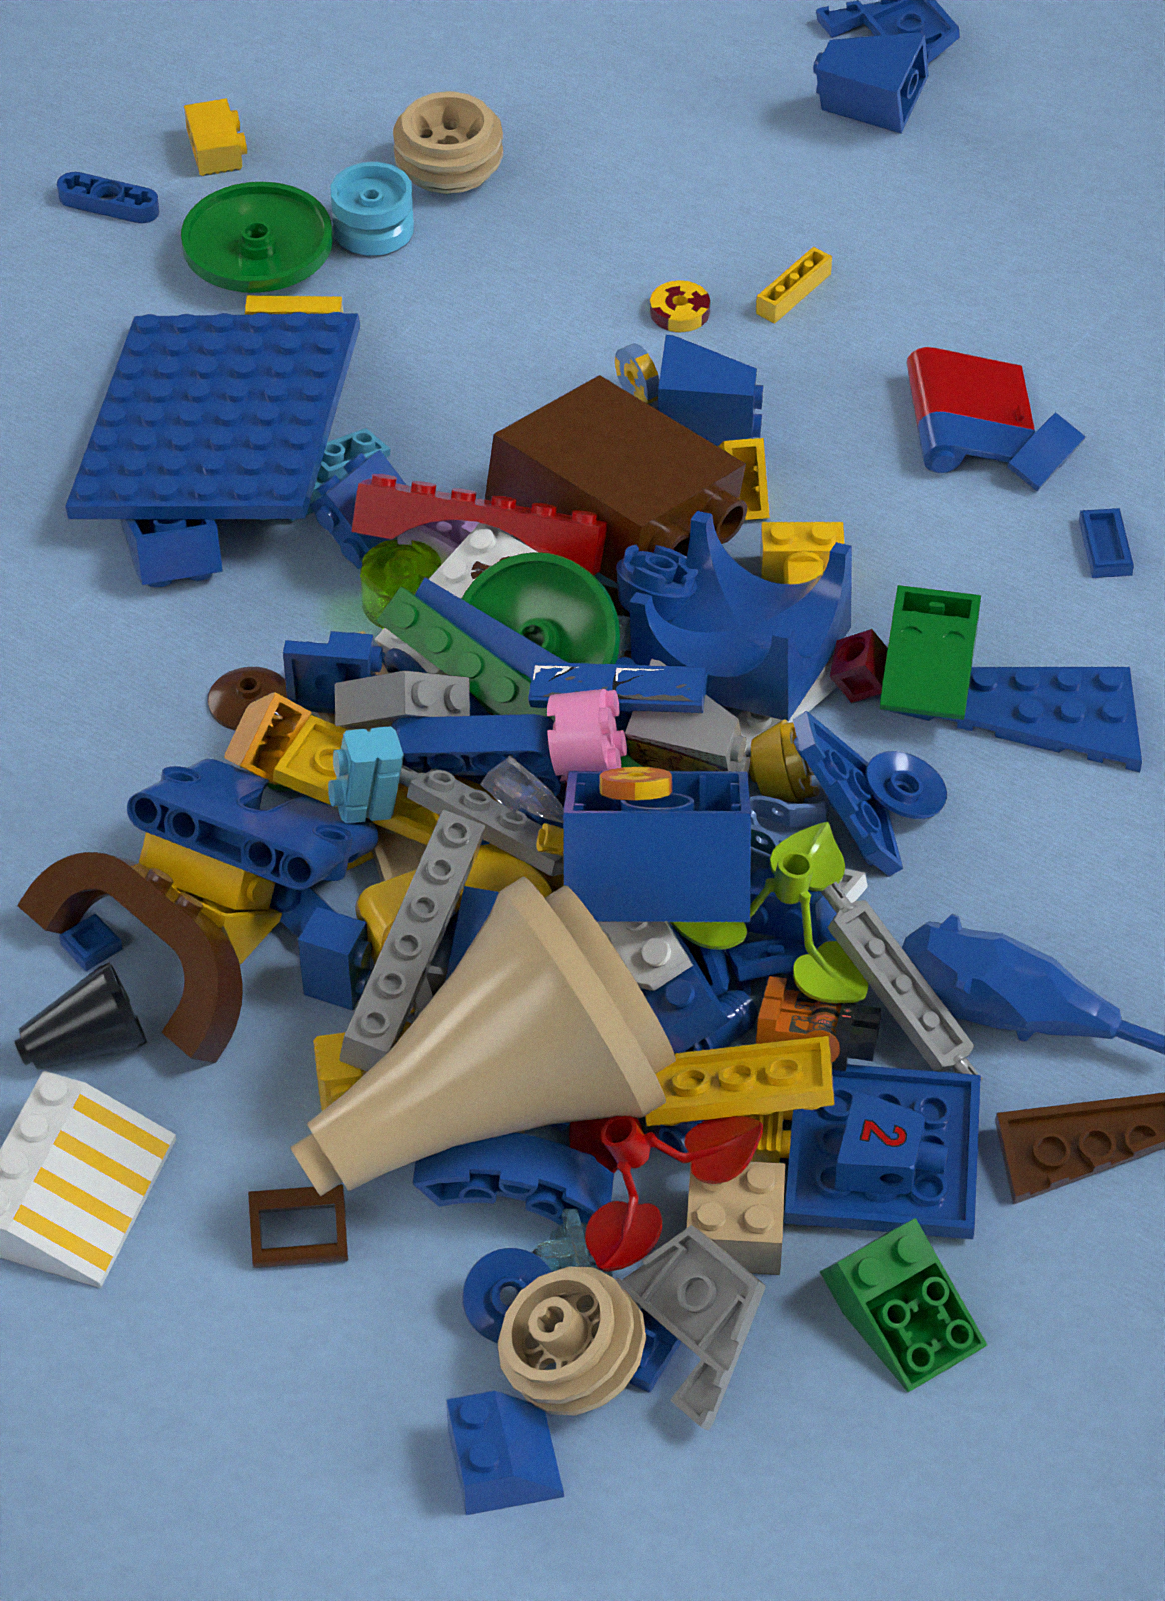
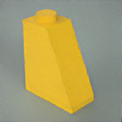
[139,832,276,910]

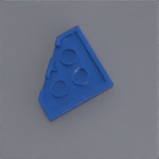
[793,711,903,877]

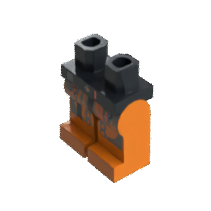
[756,976,882,1071]

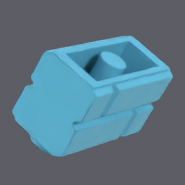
[328,726,404,823]

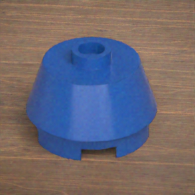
[616,545,698,621]

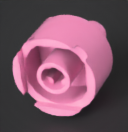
[547,689,627,783]

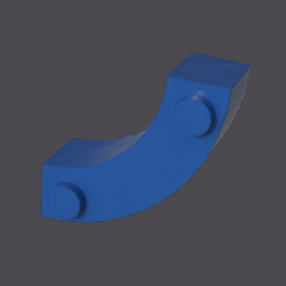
[412,1132,614,1233]

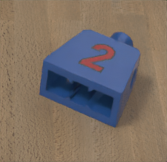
[834,1091,949,1194]

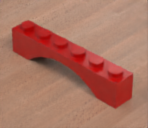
[351,474,608,575]

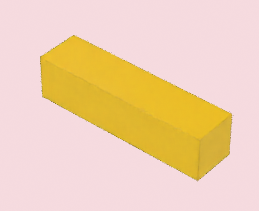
[756,246,832,324]
[245,295,343,315]

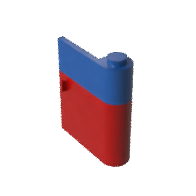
[906,347,1035,473]

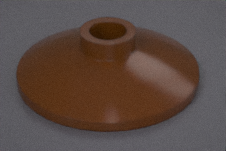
[208,667,287,731]

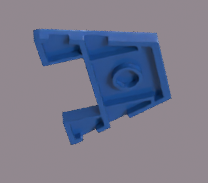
[816,0,960,63]

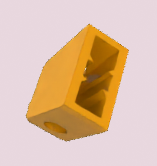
[224,692,312,785]

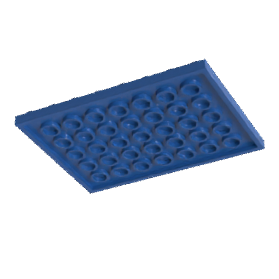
[65,312,360,519]

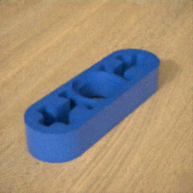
[57,172,160,223]

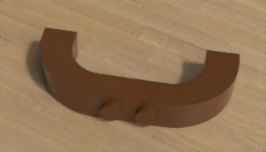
[17,852,243,1063]

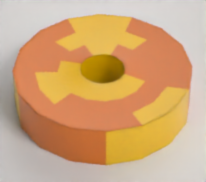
[600,767,672,800]

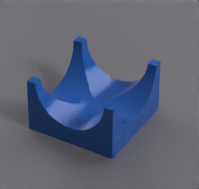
[629,511,852,721]

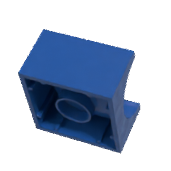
[563,771,751,922]

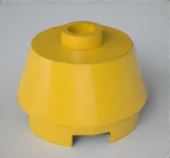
[749,719,820,804]

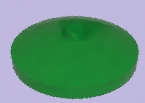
[181,181,333,293]
[461,552,620,715]

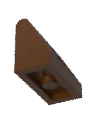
[248,1184,348,1268]

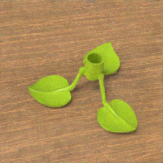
[670,822,869,1003]

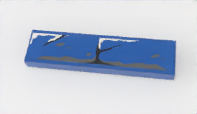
[528,662,708,713]

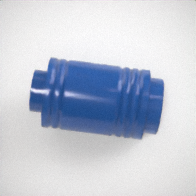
[684,990,758,1052]

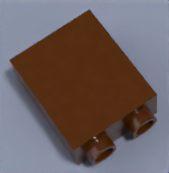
[485,375,747,584]

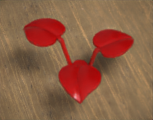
[569,1116,763,1272]

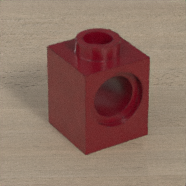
[829,629,888,703]

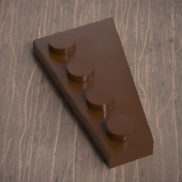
[995,1092,1165,1205]

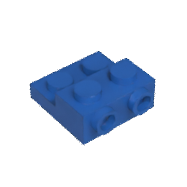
[283,631,383,714]

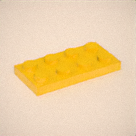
[645,1036,835,1126]

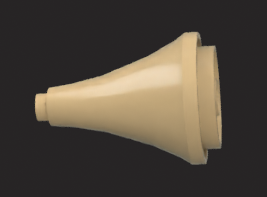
[290,877,676,1196]

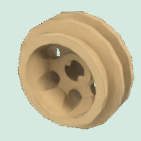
[393,91,504,194]
[498,1267,646,1416]

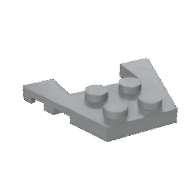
[615,1225,766,1430]

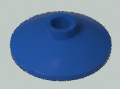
[865,751,947,819]
[462,1248,552,1343]

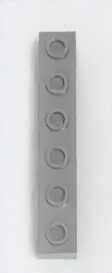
[339,809,486,1072]

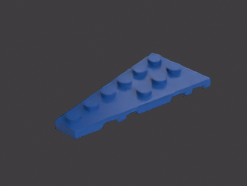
[879,667,1142,772]

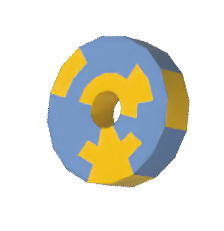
[615,343,659,404]

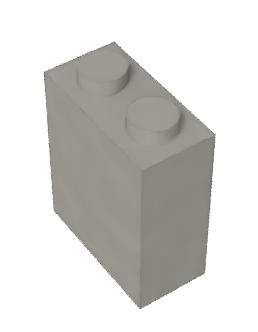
[335,671,470,730]

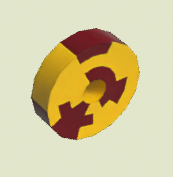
[650,280,711,332]

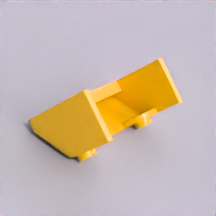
[355,843,552,1014]

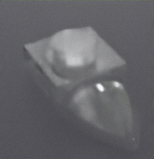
[480,756,564,823]

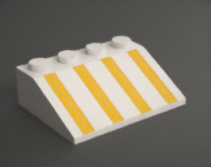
[0,1071,176,1288]

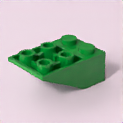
[880,585,981,720]
[819,1218,988,1392]

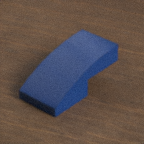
[1007,412,1086,492]

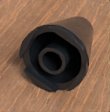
[14,962,148,1070]

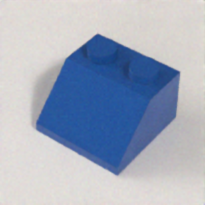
[446,1390,564,1515]

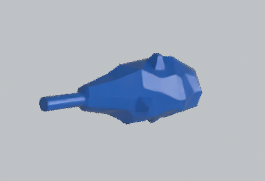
[902,914,1165,1055]

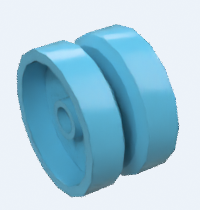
[330,162,414,256]

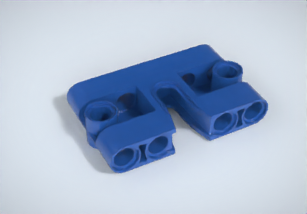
[127,758,378,891]

